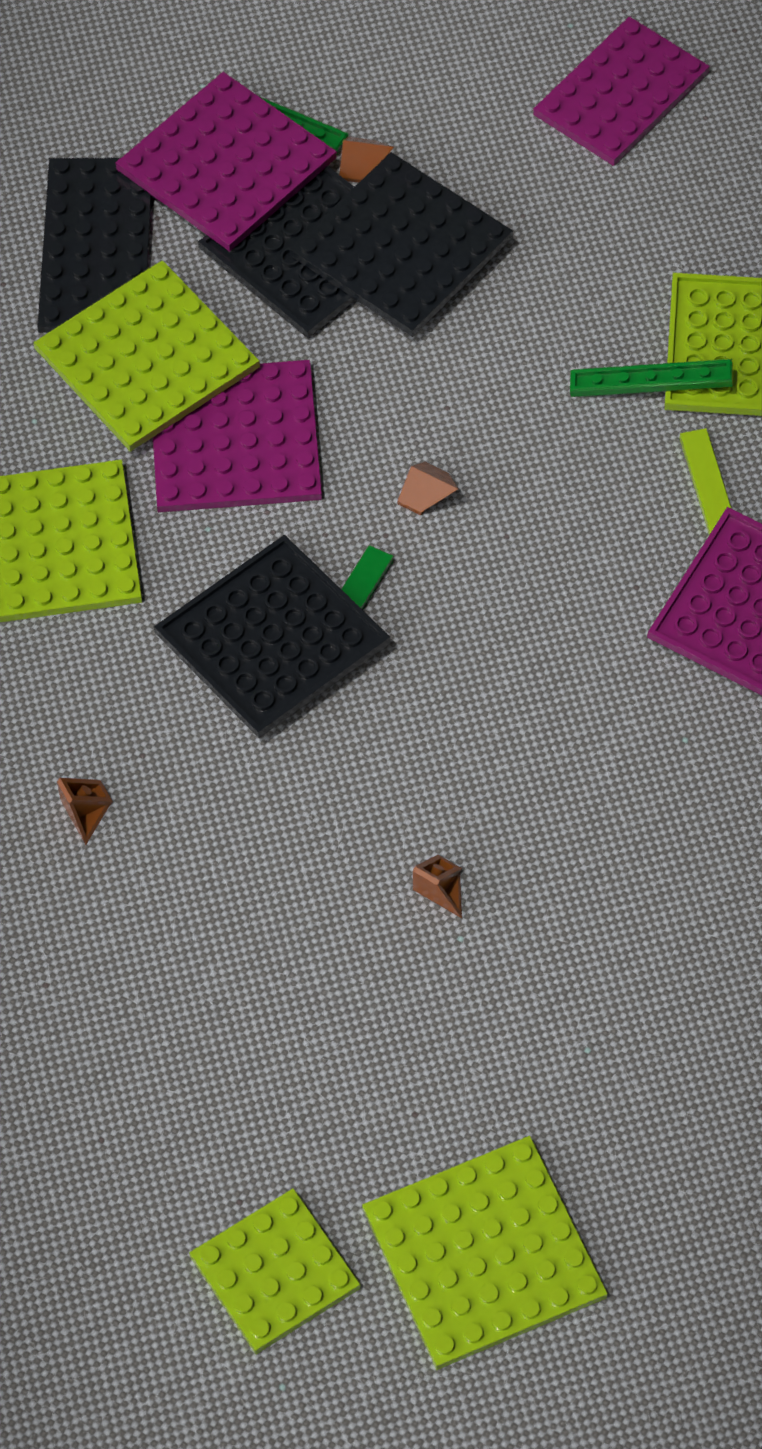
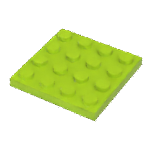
[189,1188,360,1355]

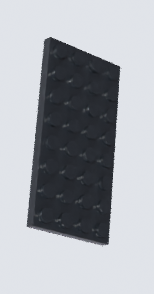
[37,158,152,333]

